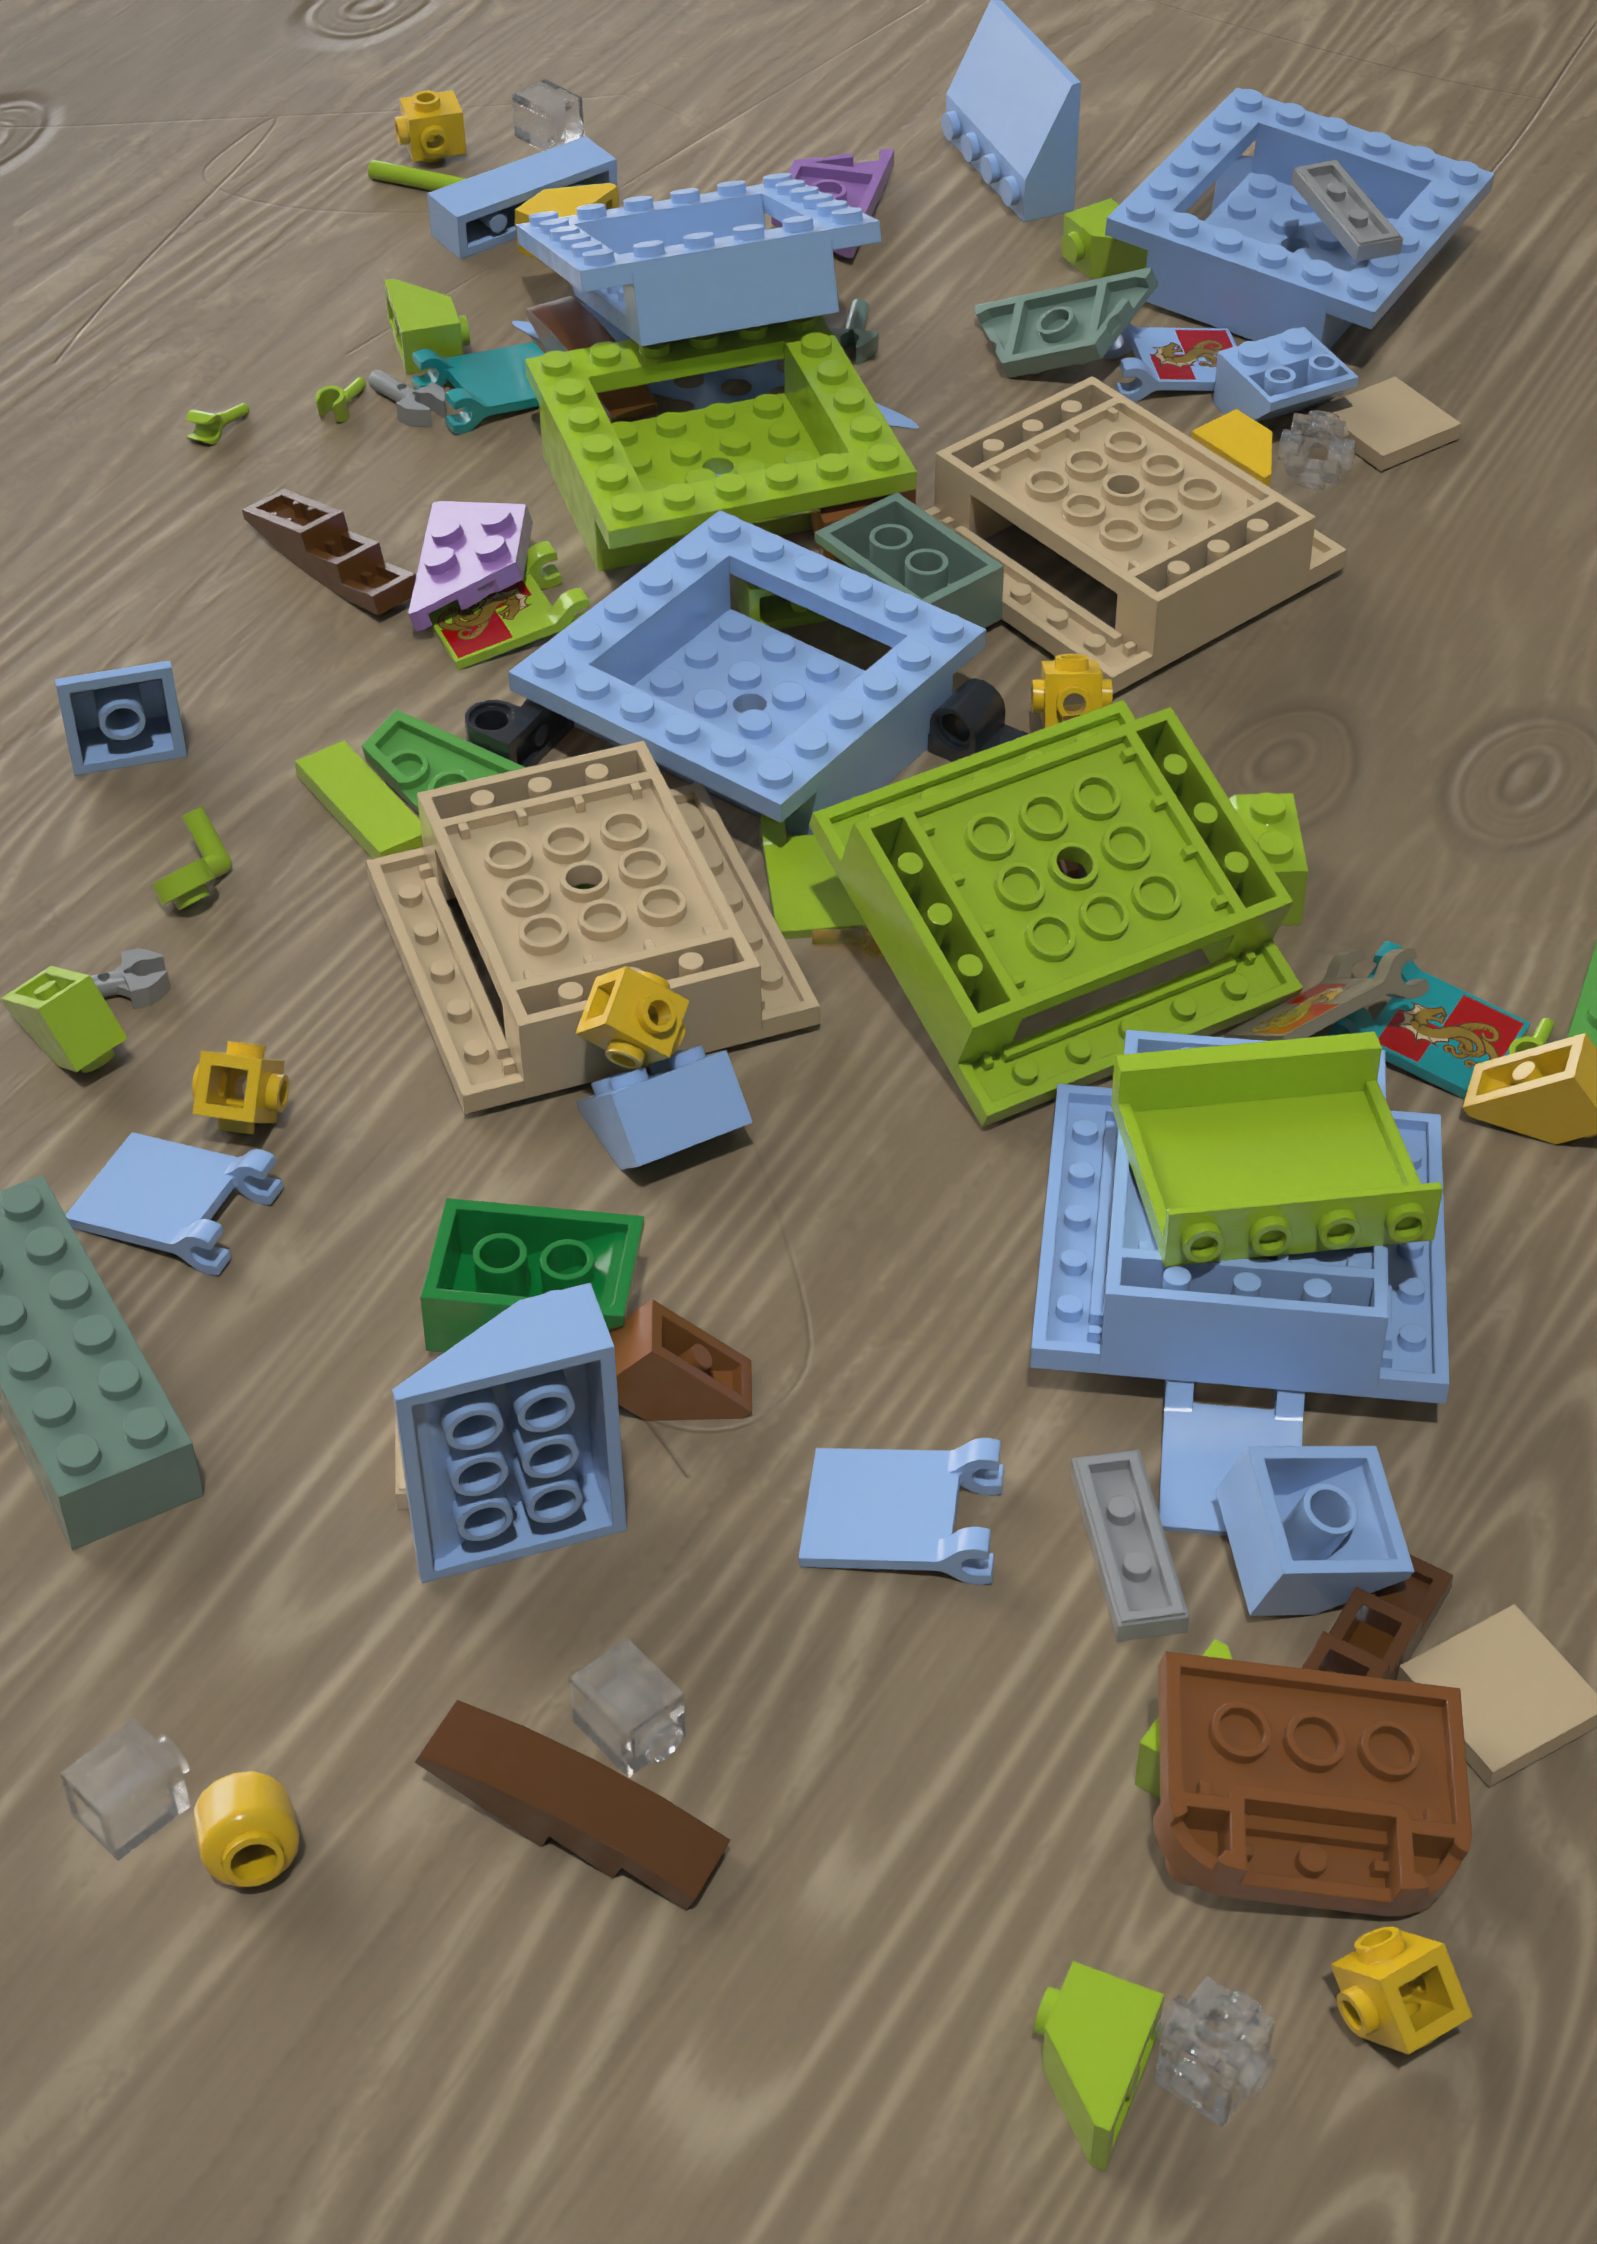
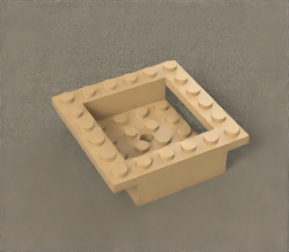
[925,376,1347,695]
[366,741,820,1114]

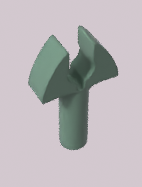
[831,299,879,365]

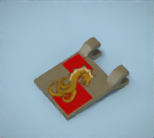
[1224,948,1430,1041]

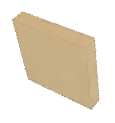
[1315,376,1461,471]
[1396,1604,1597,1787]

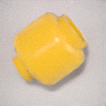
[193,1771,299,1887]

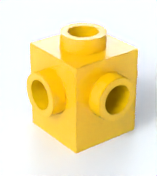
[394,90,466,163]
[1031,654,1112,728]
[575,966,690,1069]
[192,1041,290,1134]
[1330,1926,1473,2055]

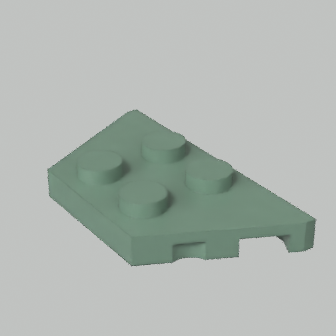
[974,267,1158,378]

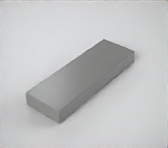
[1291,160,1403,262]
[1070,1450,1189,1642]

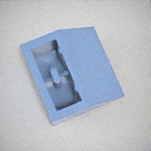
[1213,327,1359,423]
[576,1045,752,1169]

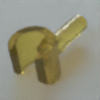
[812,923,883,957]

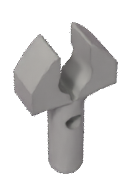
[368,370,447,427]
[90,948,170,1009]

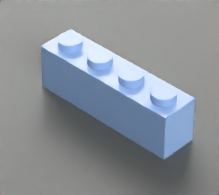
[427,136,618,259]

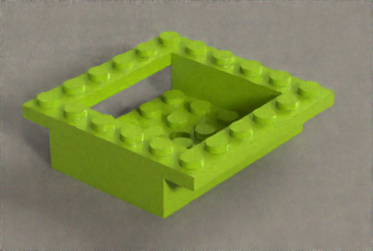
[525,315,917,572]
[809,700,1303,1127]

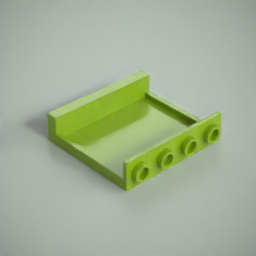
[1111,1032,1443,1267]

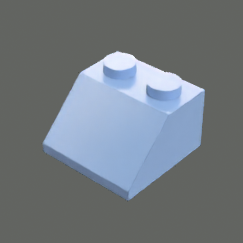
[55,661,187,776]
[1216,1446,1415,1616]

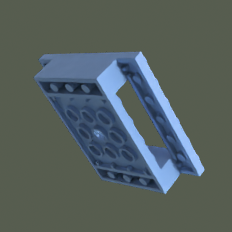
[1105,87,1495,350]
[516,173,882,346]
[508,510,986,836]
[1030,1030,1449,1404]

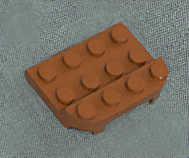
[1153,1651,1472,1916]

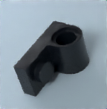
[928,678,1028,762]
[465,698,574,768]

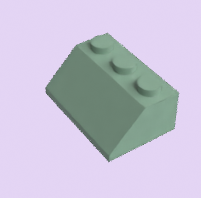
[815,492,1004,628]

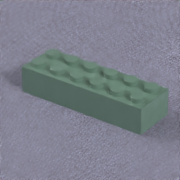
[0,1175,204,1550]

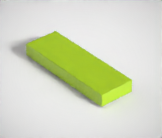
[295,740,423,859]

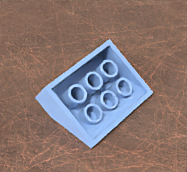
[941,0,1081,222]
[392,1283,627,1583]

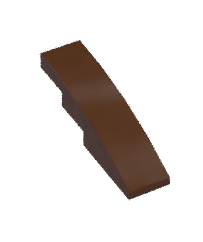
[526,296,658,424]
[242,489,416,615]
[1302,1554,1453,1680]
[415,1700,730,1911]

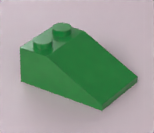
[420,1198,645,1353]

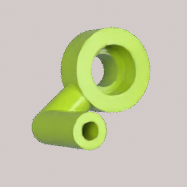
[151,806,232,911]

